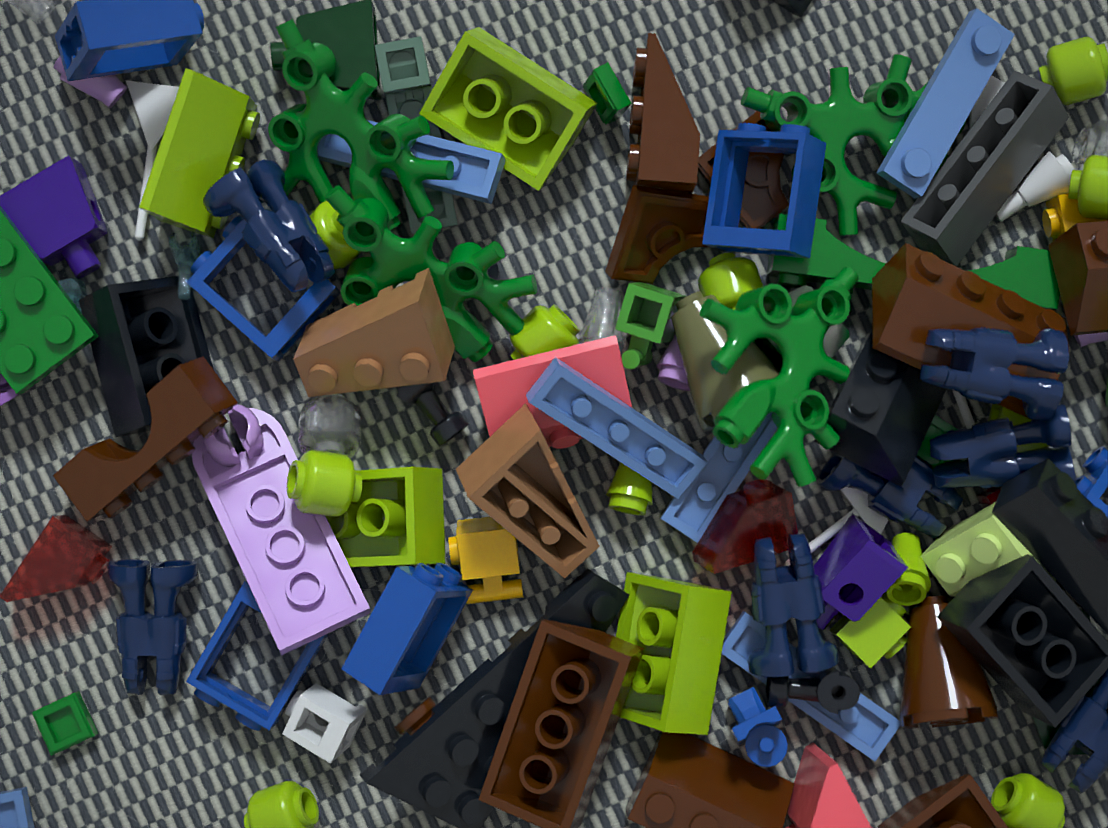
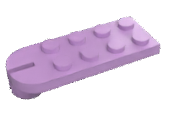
[192,404,371,655]

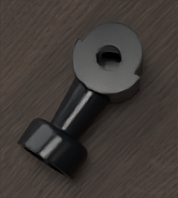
[395,382,469,447]
[766,667,860,714]

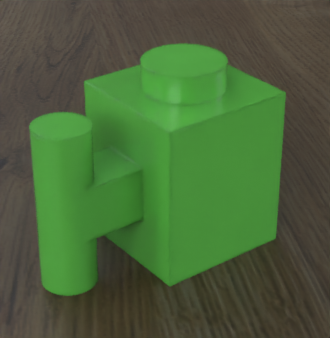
[615,282,686,369]

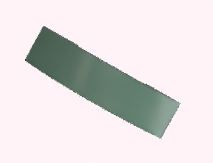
[374,36,458,234]

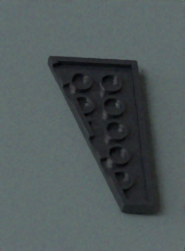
[360,568,629,828]

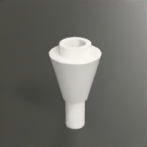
[995,151,1075,222]

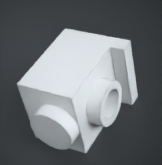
[282,683,368,764]

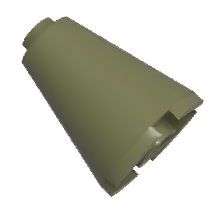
[671,291,780,432]

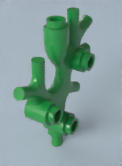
[268,19,454,230]
[741,54,966,236]
[325,185,538,362]
[700,267,859,487]

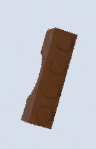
[53,356,238,522]

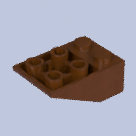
[626,33,700,193]

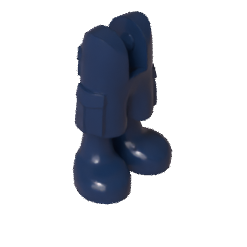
[203,160,335,293]
[920,327,1069,421]
[930,404,1076,489]
[817,453,964,538]
[748,533,839,677]
[108,559,198,695]
[1040,669,1108,794]

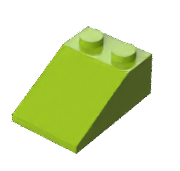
[326,467,445,568]

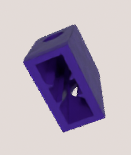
[0,155,108,279]
[814,513,908,630]

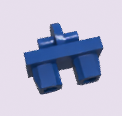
[728,687,788,767]

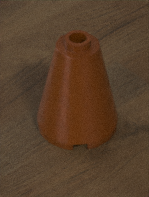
[900,596,998,729]

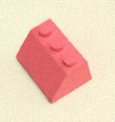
[473,335,632,449]
[785,743,871,828]

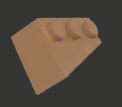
[293,268,455,397]
[456,403,600,578]

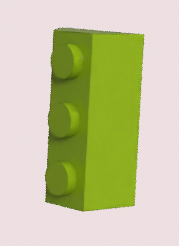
[419,27,598,191]
[139,68,260,238]
[616,572,732,735]

